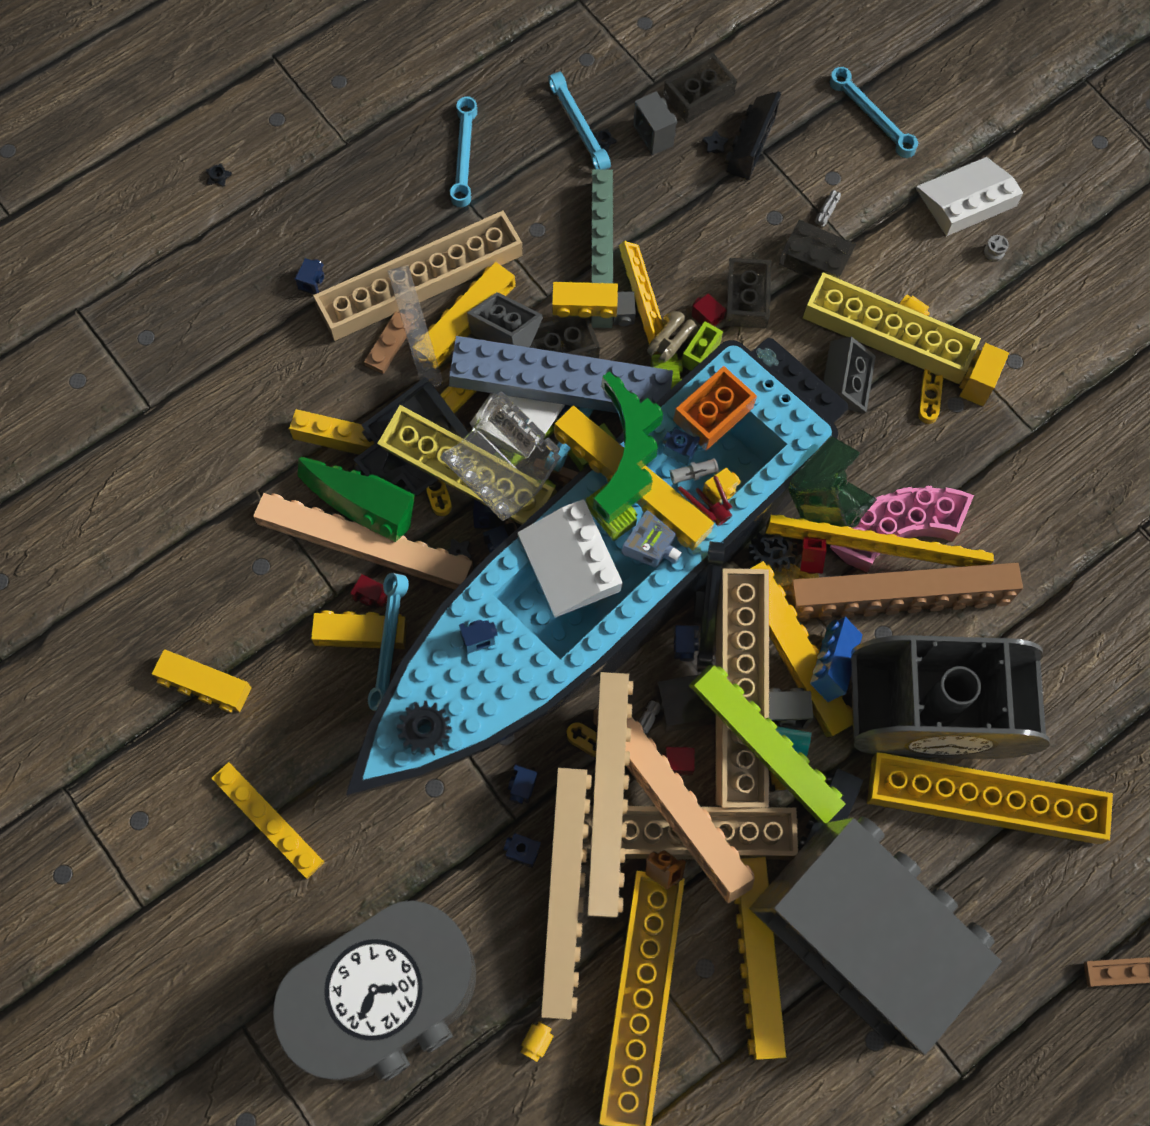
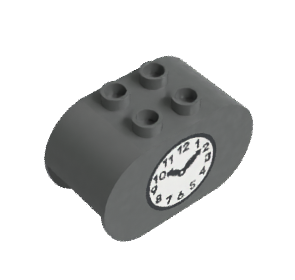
[851,635,1050,759]
[274,901,476,1082]

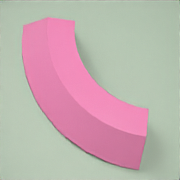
[830,486,974,572]

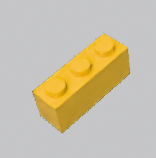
[553,282,618,318]

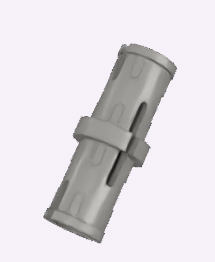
[670,459,719,484]

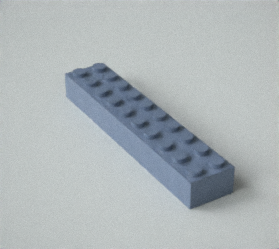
[449,336,673,413]

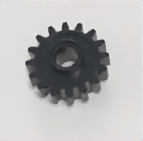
[397,701,452,757]

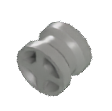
[984,235,1009,261]

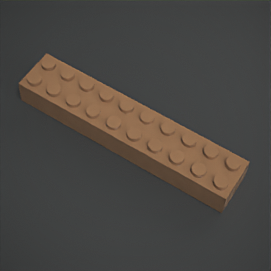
[787,563,1023,622]

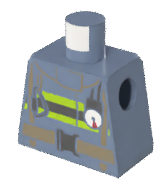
[622,510,682,567]

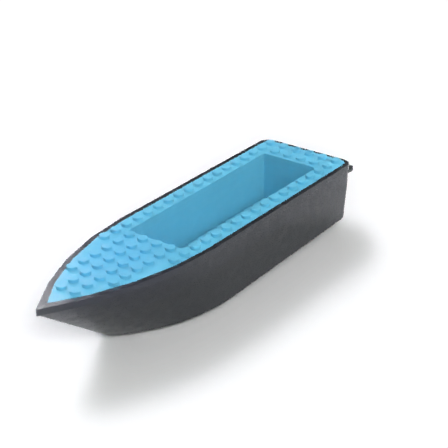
[346,338,848,797]

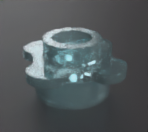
[756,348,779,368]

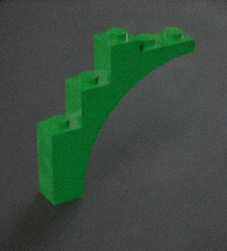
[593,371,663,524]

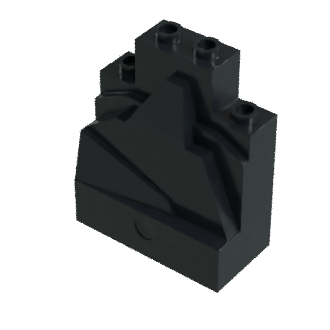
[354,377,480,497]

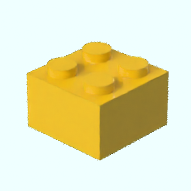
[959,343,1009,406]

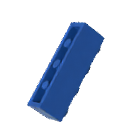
[810,616,862,702]

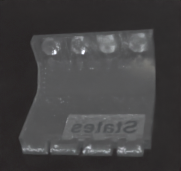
[440,392,561,521]

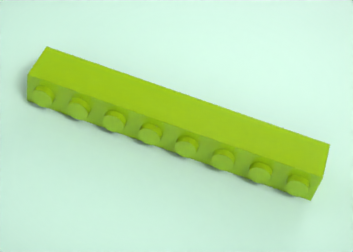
[689,665,845,824]

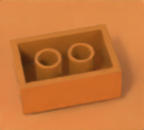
[673,366,757,451]

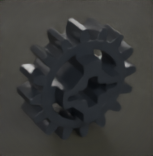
[749,531,798,572]

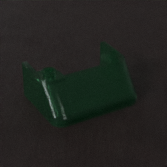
[788,436,877,528]

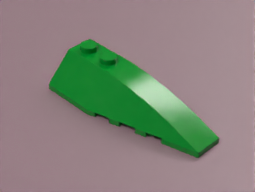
[297,457,415,542]

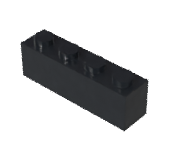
[798,768,864,850]

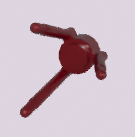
[678,476,733,527]

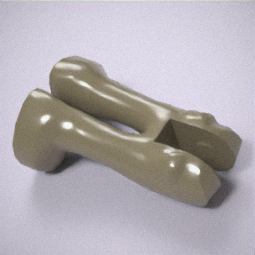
[647,311,699,363]

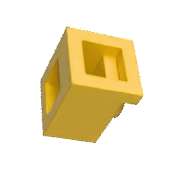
[702,467,740,505]

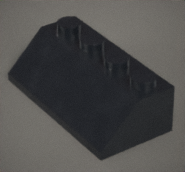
[725,91,782,180]

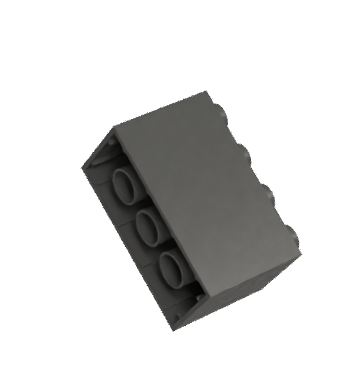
[749,816,1002,1055]

